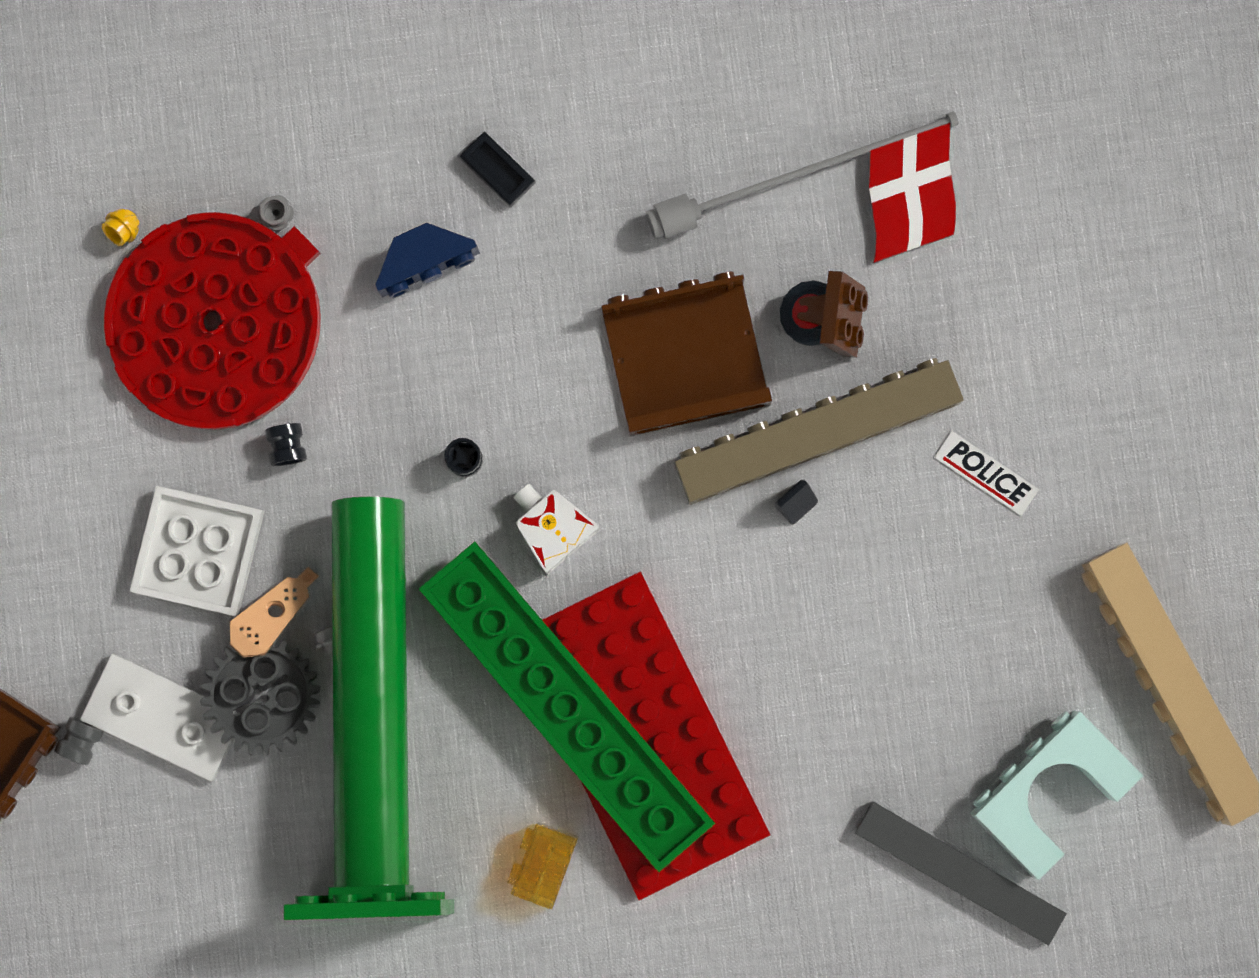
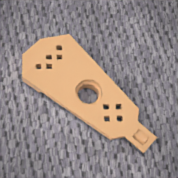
[230,567,319,658]

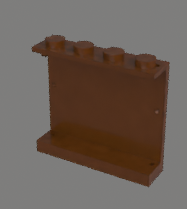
[601,271,772,437]

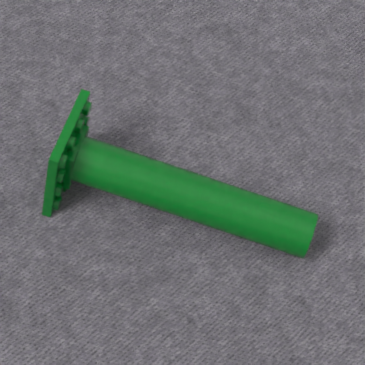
[284,497,454,920]

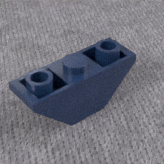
[375,223,480,298]

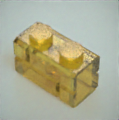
[507,822,578,909]

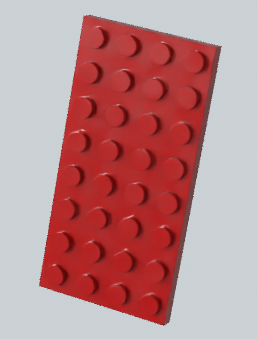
[543,571,771,901]

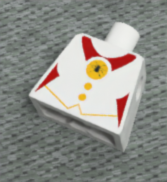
[513,484,600,574]

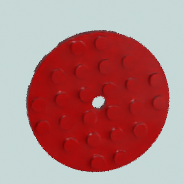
[104,212,321,429]

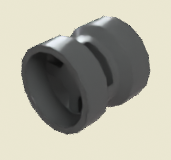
[54,717,104,765]

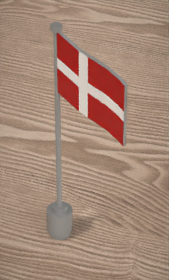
[646,111,958,263]

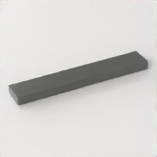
[855,801,1067,946]

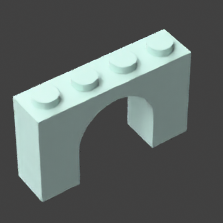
[970,711,1143,880]

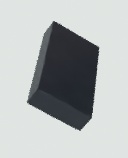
[459,131,536,208]

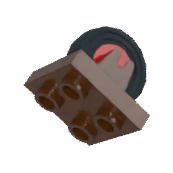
[780,271,868,358]

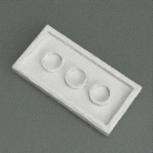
[80,653,241,782]

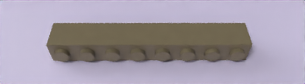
[675,358,964,505]

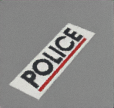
[934,431,1039,516]

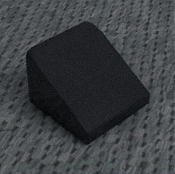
[775,479,818,525]

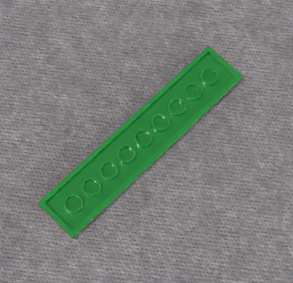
[419,541,715,872]

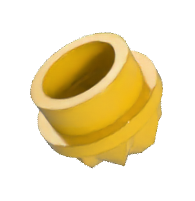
[102,209,140,246]

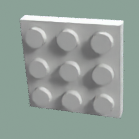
[130,486,264,616]

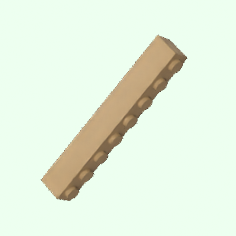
[1082,543,1259,826]

